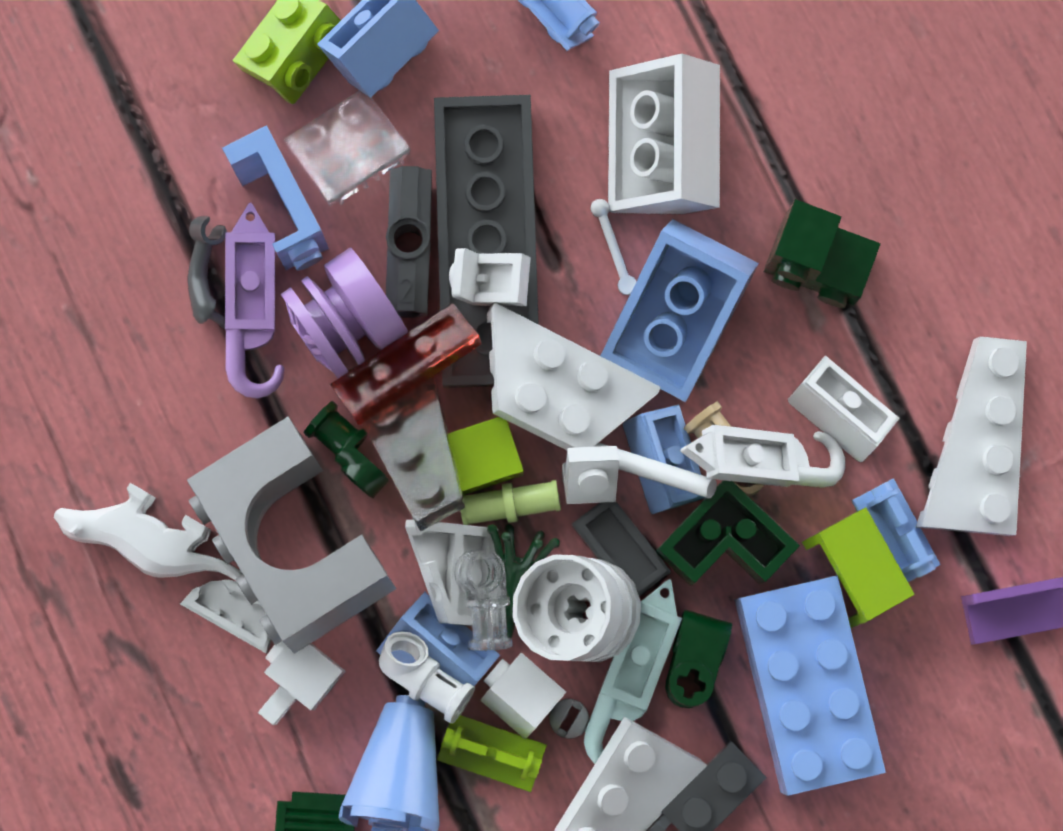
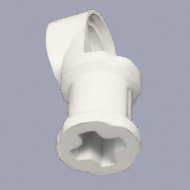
[379,631,475,724]

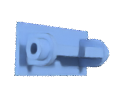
[518,0,600,51]
[851,478,941,582]

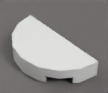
[180,579,271,653]

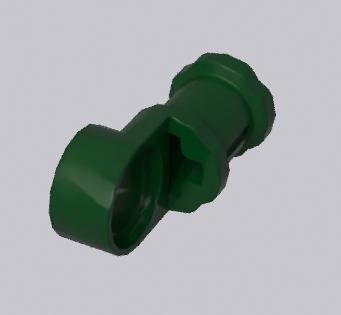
[304,401,389,498]

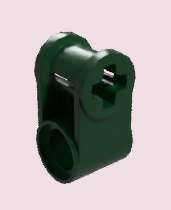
[665,609,732,709]

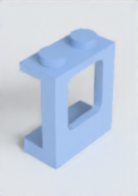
[222,125,329,271]

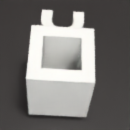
[258,641,346,725]

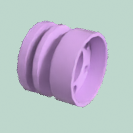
[281,247,408,380]

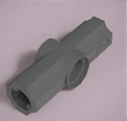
[386,166,432,318]

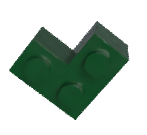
[763,199,881,308]
[655,480,800,585]

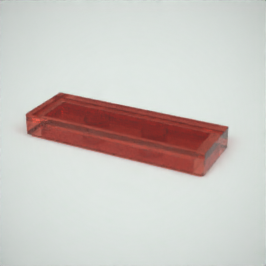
[330,303,482,426]

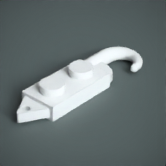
[680,425,845,488]

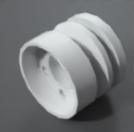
[513,555,641,662]

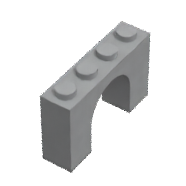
[187,417,397,654]

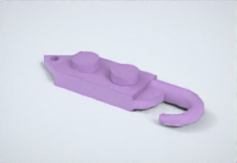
[225,203,285,398]

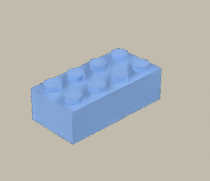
[734,575,886,796]

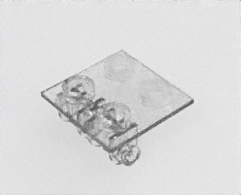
[284,90,411,207]

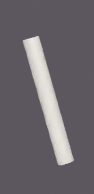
[594,443,717,498]

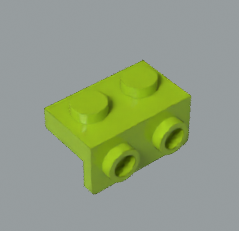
[232,0,341,104]

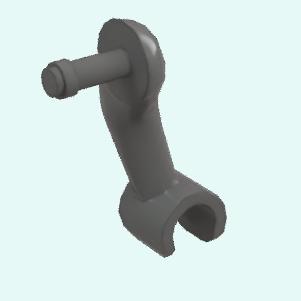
[187,216,227,329]

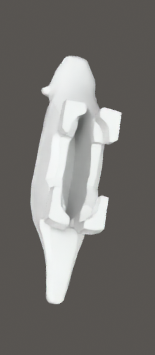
[54,483,243,581]

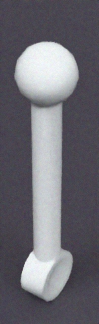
[590,199,637,295]

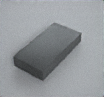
[572,502,671,598]

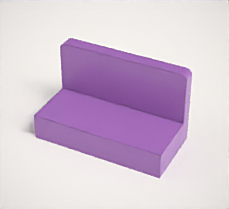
[961,577,1063,645]

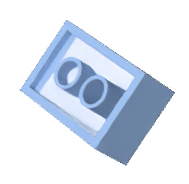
[600,219,759,402]

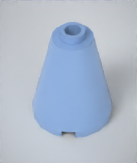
[338,695,440,831]

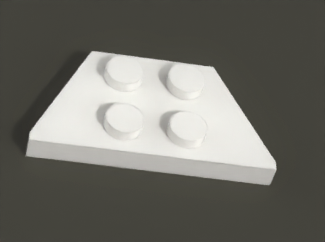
[487,303,661,450]

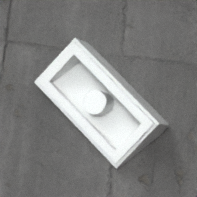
[788,355,899,462]

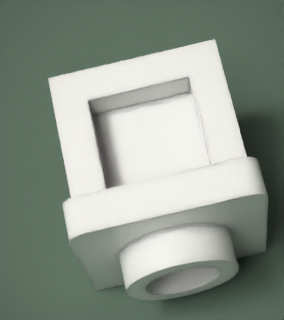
[449,248,531,306]
[562,446,619,504]

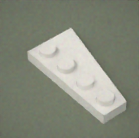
[916,336,1027,536]
[554,717,708,831]

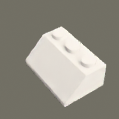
[608,54,720,214]

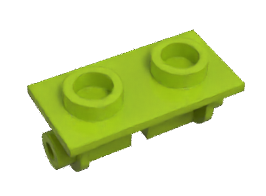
[437,715,547,792]

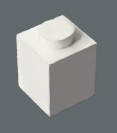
[480,653,566,739]

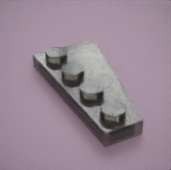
[339,330,465,532]

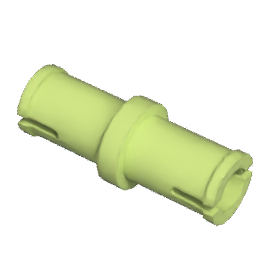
[459,480,561,525]

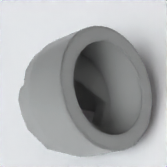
[549,699,589,739]

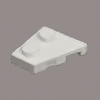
[405,519,498,627]

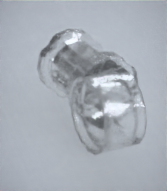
[454,550,513,651]

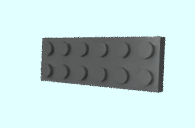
[434,95,539,388]

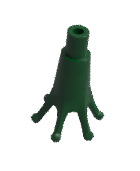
[487,524,560,641]

